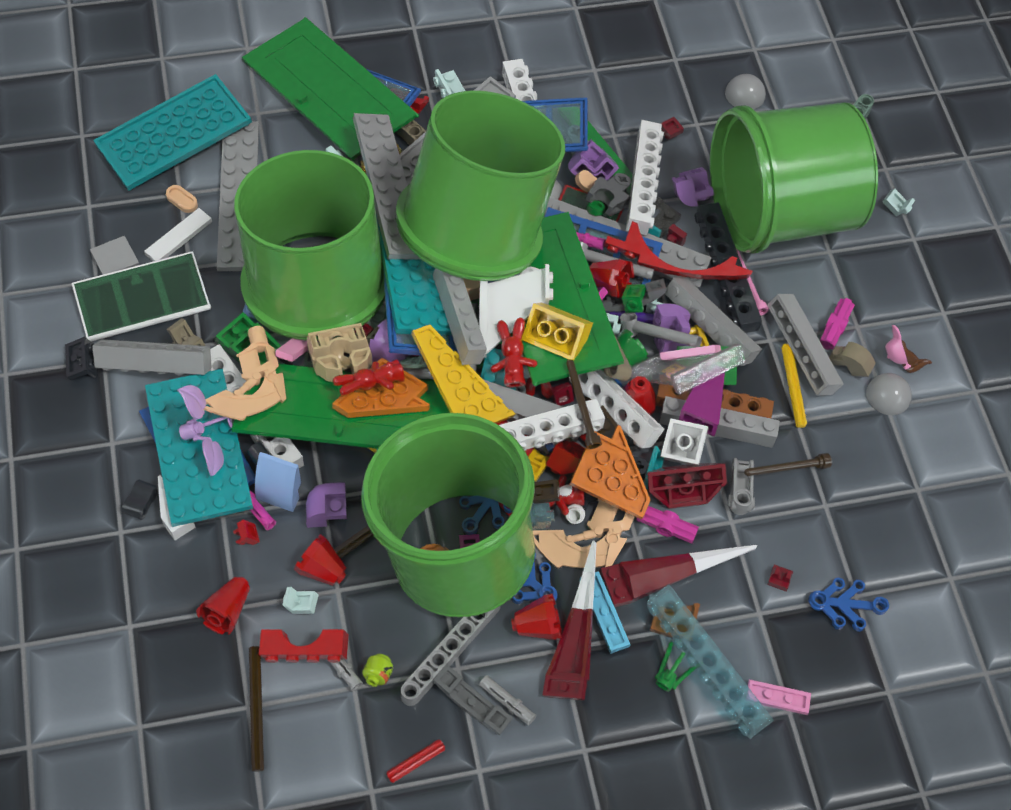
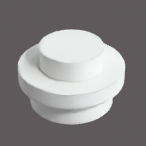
[565,504,585,524]

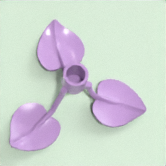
[177,385,234,476]

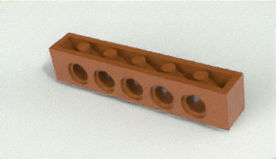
[655,377,774,419]

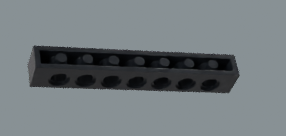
[694,202,762,333]

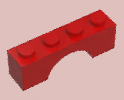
[259,629,349,663]

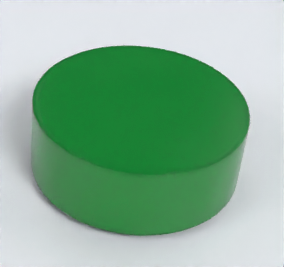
[586,200,605,216]

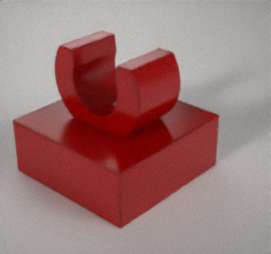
[233,519,260,545]

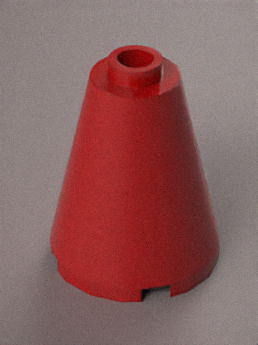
[196,577,250,635]

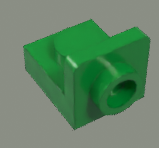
[622,284,646,313]

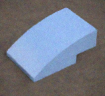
[255,452,301,512]

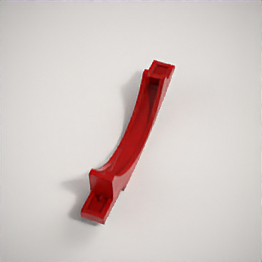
[604,221,753,280]

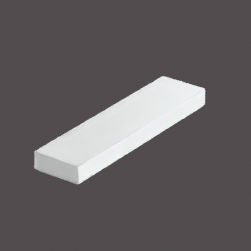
[144,208,212,261]

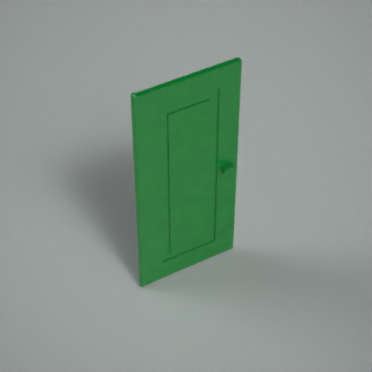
[242,17,419,160]
[522,212,624,386]
[232,362,450,449]

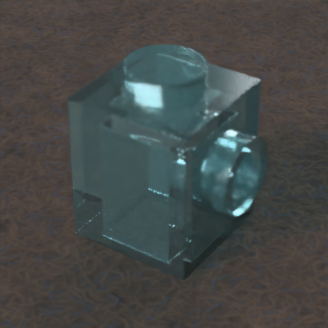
[530,503,554,531]

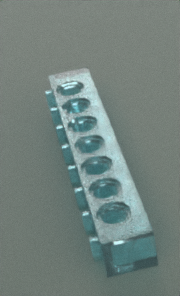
[647,585,774,739]

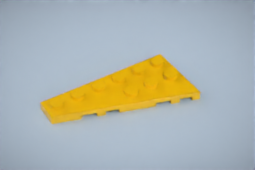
[411,325,515,424]

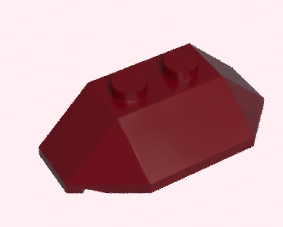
[647,463,727,508]

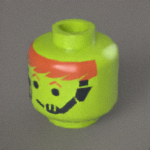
[362,654,393,687]

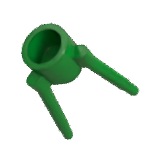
[655,642,698,692]

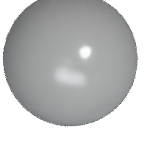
[725,74,766,109]
[866,373,912,415]

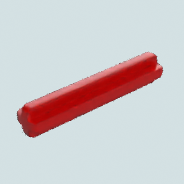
[386,739,445,783]

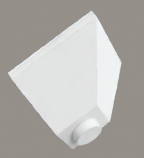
[661,418,708,465]

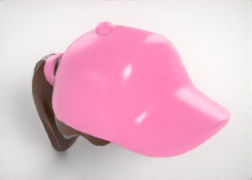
[885,325,932,373]

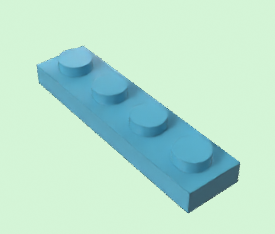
[579,571,630,654]

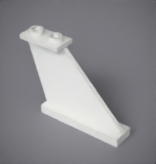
[479,264,553,358]

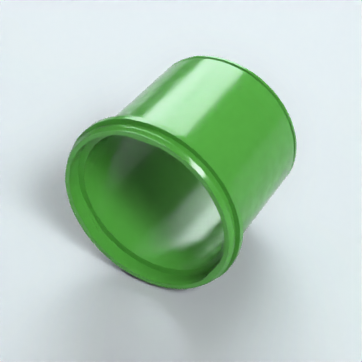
[395,91,565,281]
[710,102,878,254]
[234,150,385,341]
[361,413,535,617]

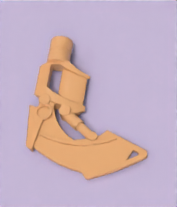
[203,326,286,421]
[533,499,635,568]

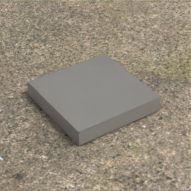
[90,236,139,275]

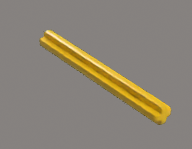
[781,344,807,428]

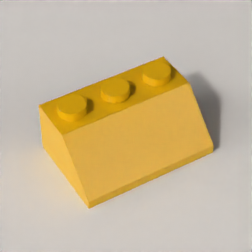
[522,302,593,361]

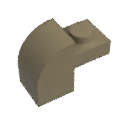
[167,318,205,346]
[829,342,876,377]

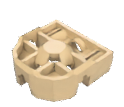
[307,323,372,382]

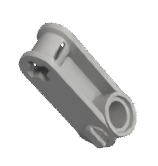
[728,458,755,515]

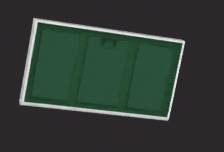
[72,251,211,342]

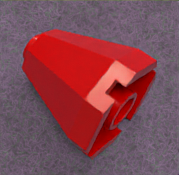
[589,259,634,298]
[622,376,656,417]
[294,534,347,586]
[511,594,562,640]

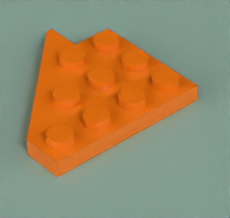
[332,358,430,418]
[569,425,651,519]

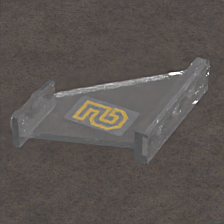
[630,343,746,394]

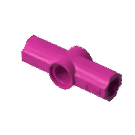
[820,298,855,350]
[637,506,699,544]

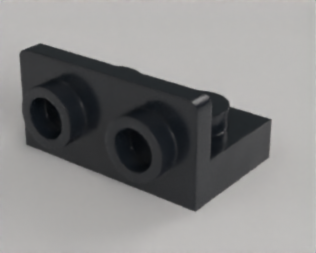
[65,337,98,380]

